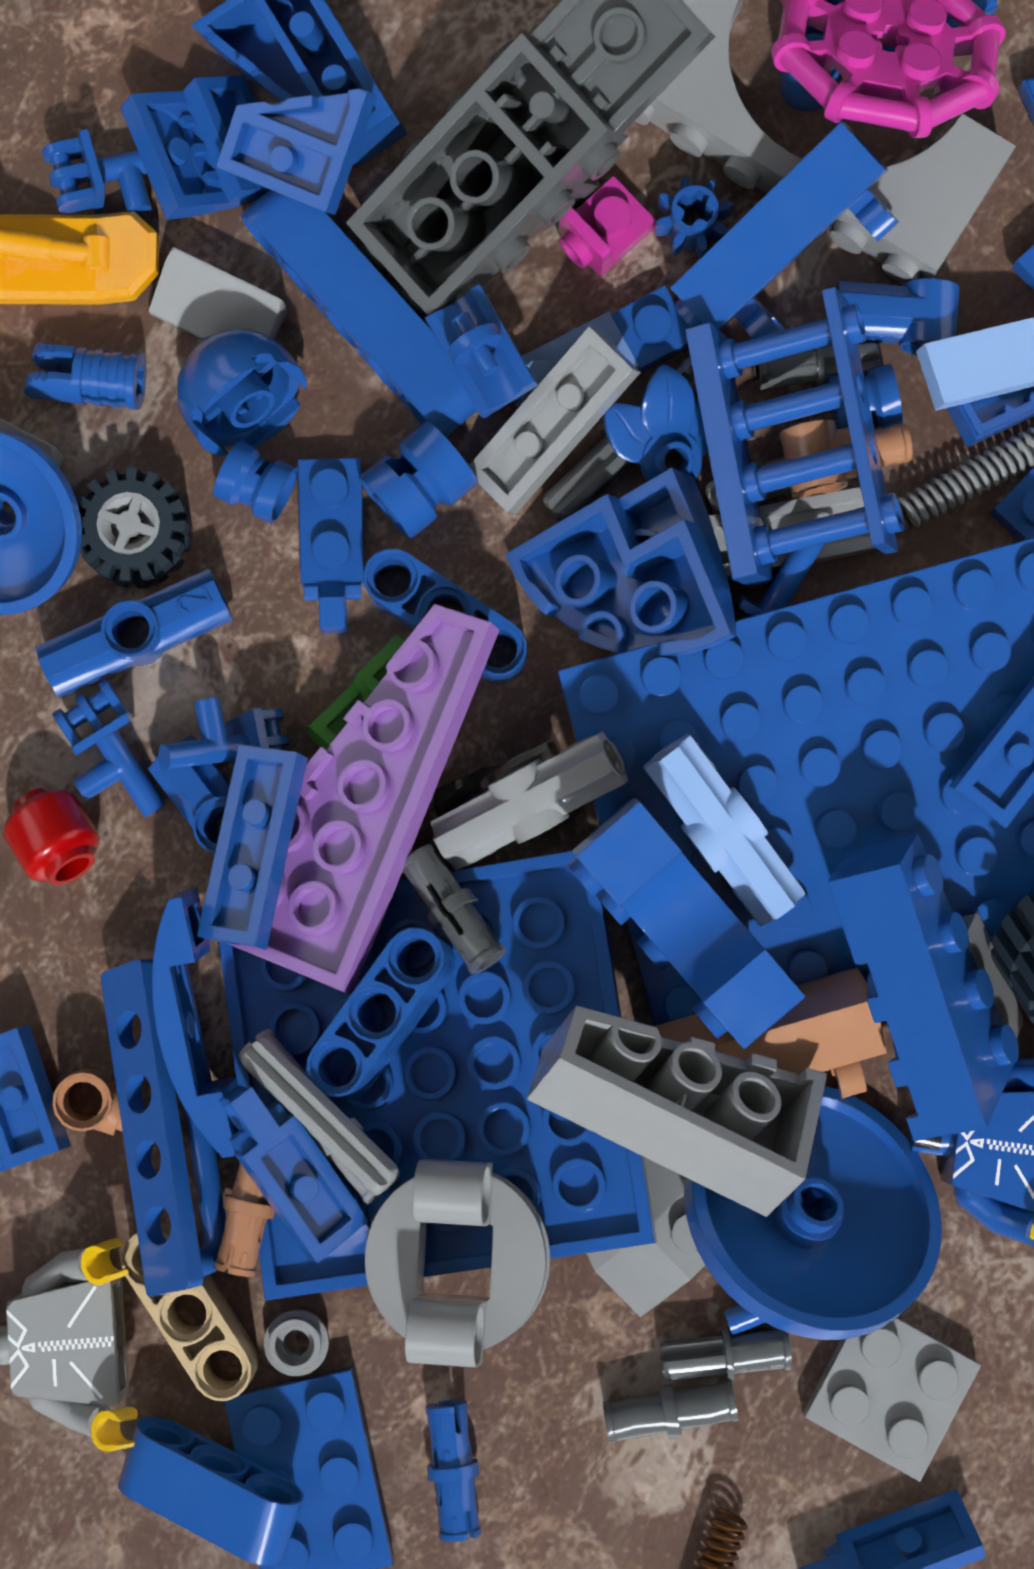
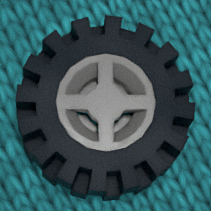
[76,467,193,588]

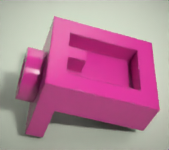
[559,176,656,277]

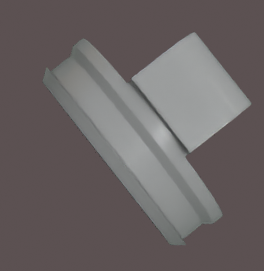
[365,1159,550,1368]

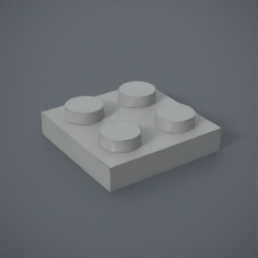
[802,1317,981,1482]

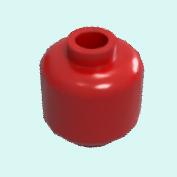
[3,788,100,886]

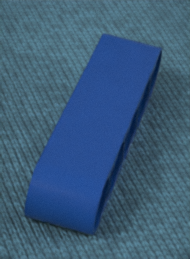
[240,190,477,437]

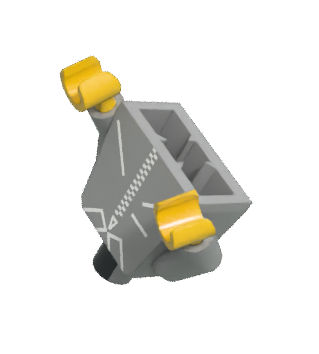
[0,1238,138,1452]

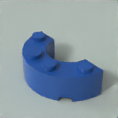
[567,797,805,1049]

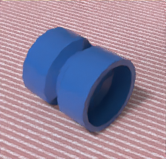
[358,420,478,541]

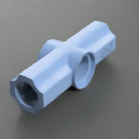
[643,734,806,927]

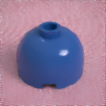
[176,328,307,456]

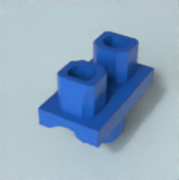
[425,284,538,418]

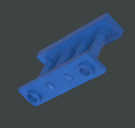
[685,287,904,587]

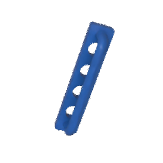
[101,959,226,1297]

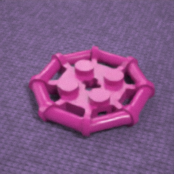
[771,0,1006,138]

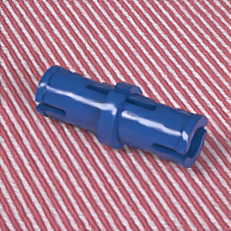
[425,1399,481,1542]

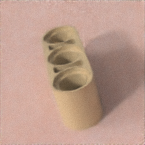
[121,1223,259,1401]

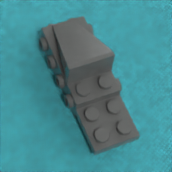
[346,0,716,316]

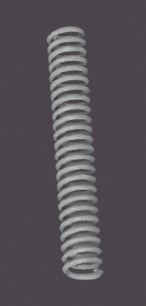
[897,427,1034,531]

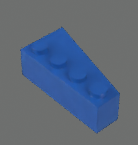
[828,833,1019,1141]

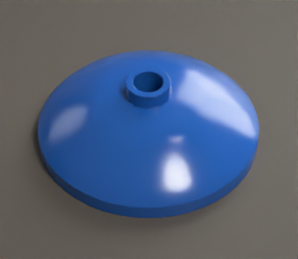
[0,428,82,615]

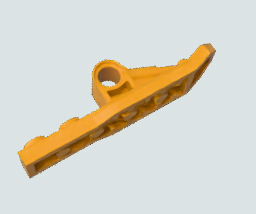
[0,211,159,305]

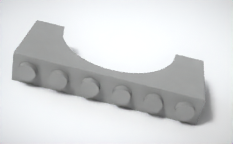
[634,0,1016,285]

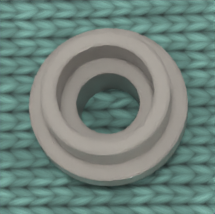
[264,1309,329,1376]

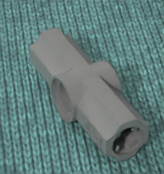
[430,731,629,870]

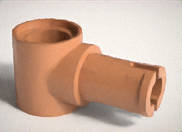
[779,420,913,498]
[52,1068,184,1136]

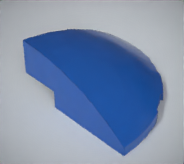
[505,468,737,657]

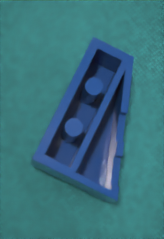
[191,0,408,168]

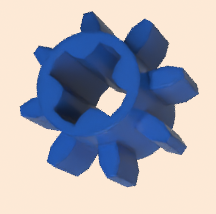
[654,176,732,259]

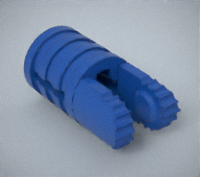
[23,343,147,410]

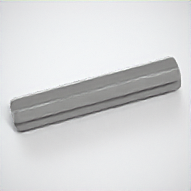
[241,1037,399,1196]

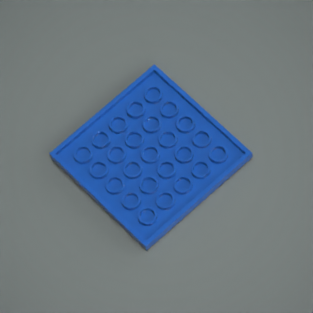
[219,851,657,1301]

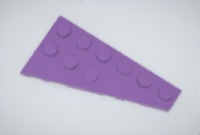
[201,604,500,994]

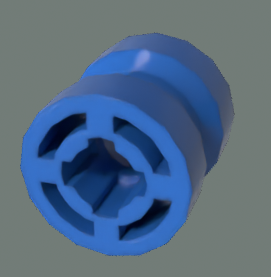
[827,364,903,429]
[213,440,298,525]

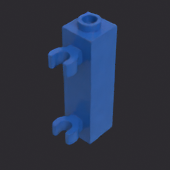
[670,122,899,339]

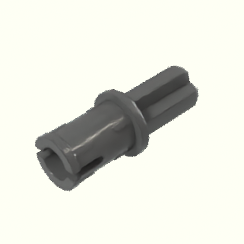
[753,341,881,390]
[660,1328,792,1381]

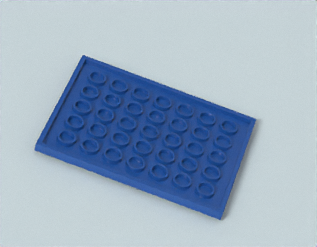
[556,537,1034,1026]

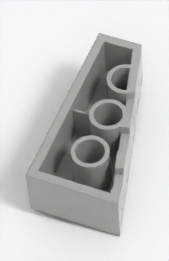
[527,1006,827,1217]

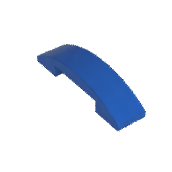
[152,887,239,1158]

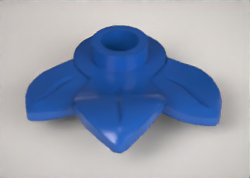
[603,365,708,482]

